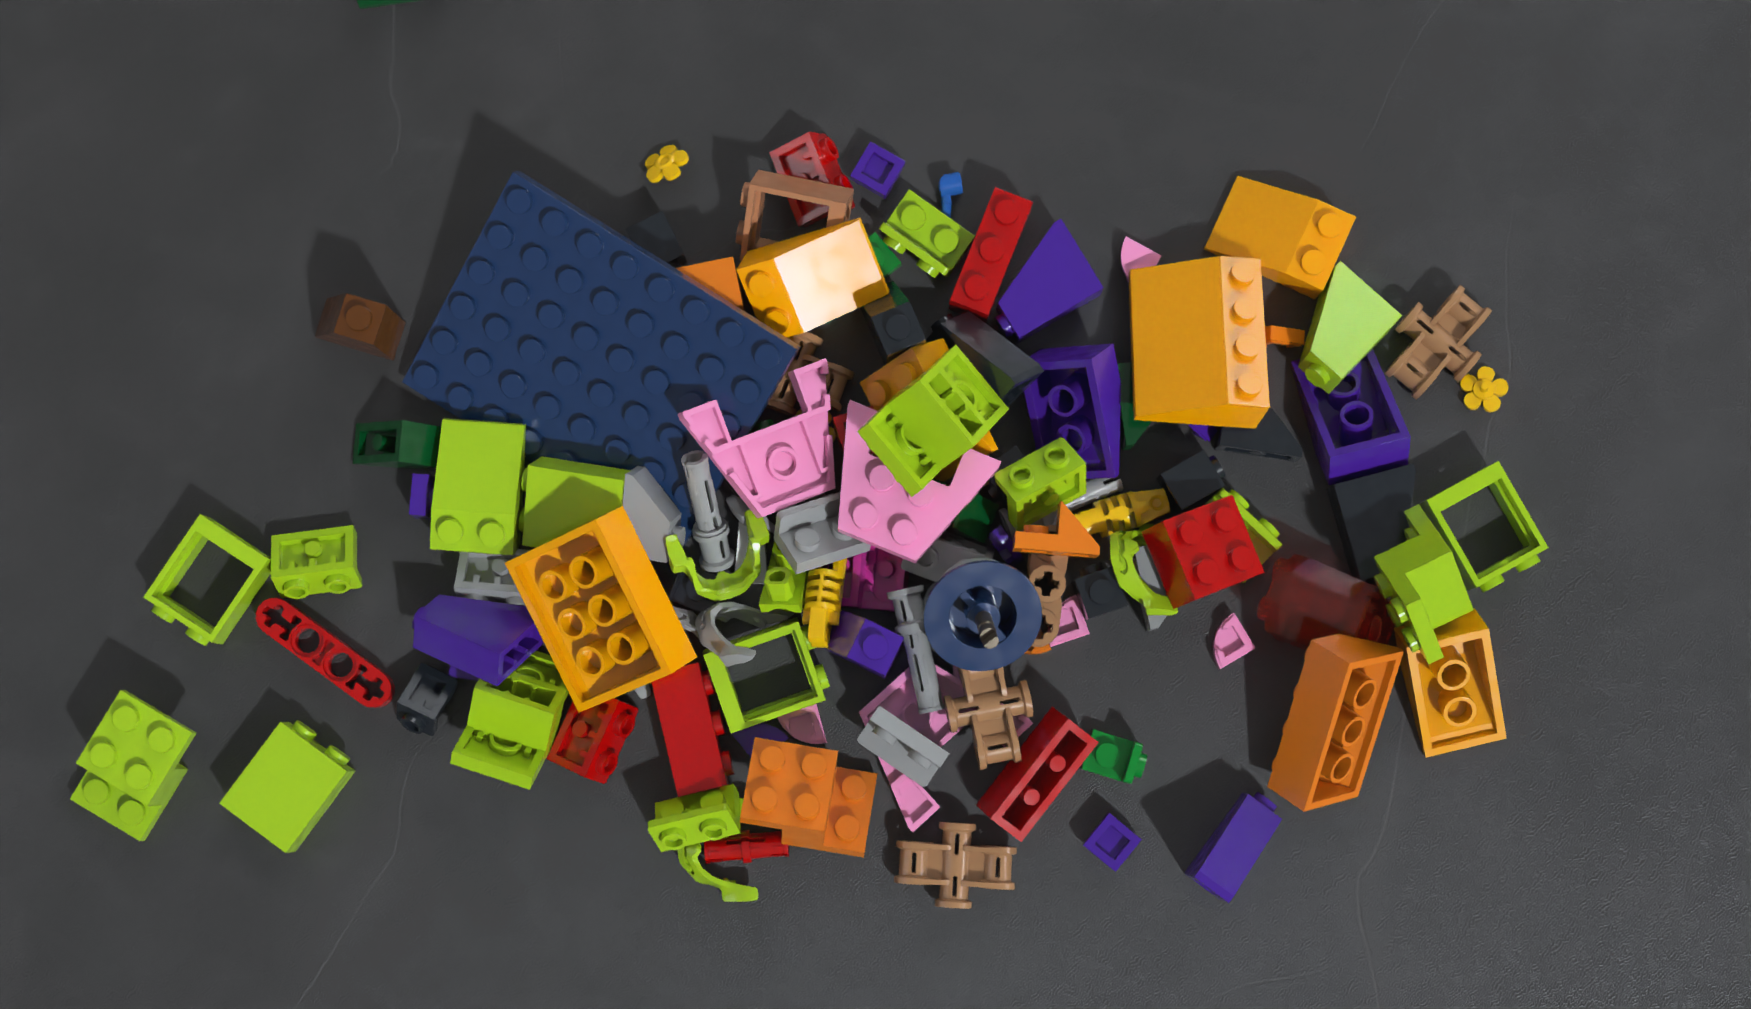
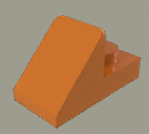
[1012,501,1100,558]

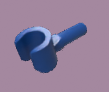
[938,172,963,218]

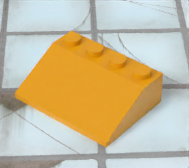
[1128,256,1270,429]
[505,506,697,713]

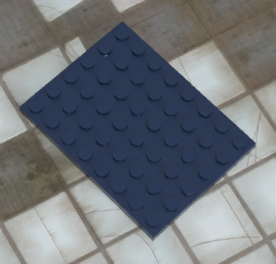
[402,170,801,549]

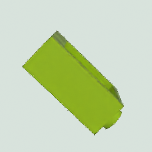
[1419,461,1549,592]
[143,514,271,646]
[703,617,830,733]

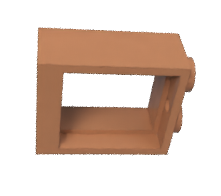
[736,170,854,260]

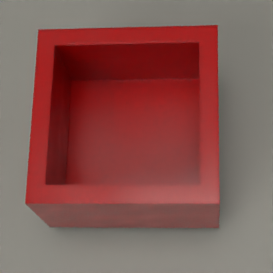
[1142,495,1265,609]

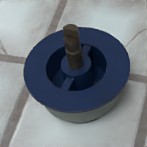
[923,558,1042,671]

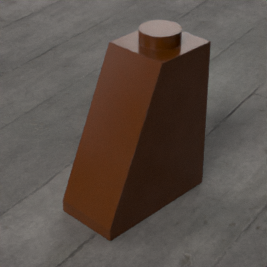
[314,293,406,361]

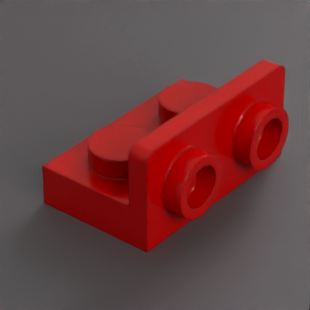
[769,132,855,227]
[547,698,639,784]

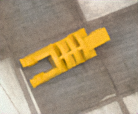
[1073,488,1170,538]
[802,558,847,648]

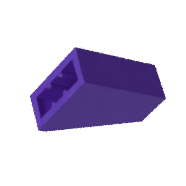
[994,219,1104,344]
[412,594,544,686]
[823,610,904,679]
[1184,792,1282,903]

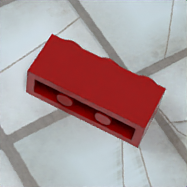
[948,187,1033,323]
[651,662,735,797]
[976,707,1099,842]

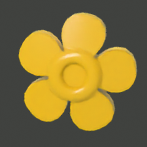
[645,145,689,183]
[1460,366,1508,413]

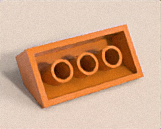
[1267,634,1404,812]

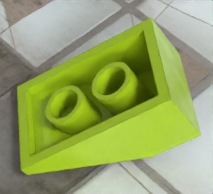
[430,418,526,555]

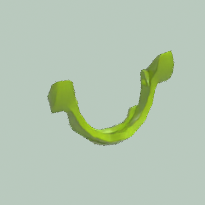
[666,509,770,602]
[1110,523,1178,615]
[677,797,758,902]

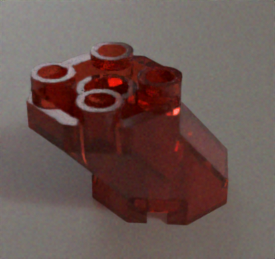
[1257,554,1394,651]

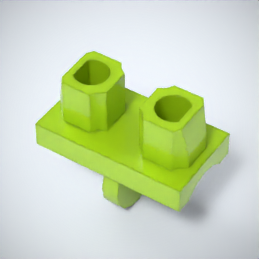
[759,541,808,613]

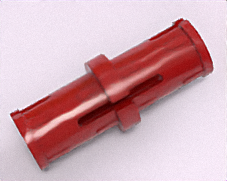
[704,830,789,864]

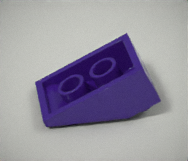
[1024,344,1121,479]
[1291,349,1411,485]

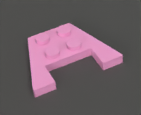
[677,358,835,518]
[838,400,1001,564]
[859,665,1033,832]

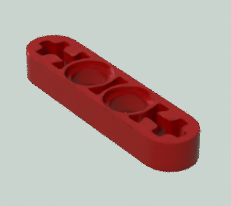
[255,598,395,708]

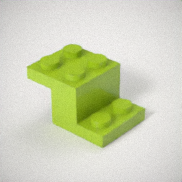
[857,345,1009,497]
[1374,504,1474,664]
[450,651,569,790]
[70,690,196,841]

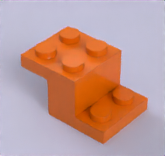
[740,737,878,858]

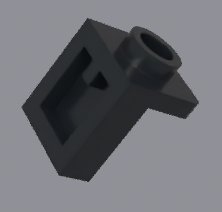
[396,662,458,736]

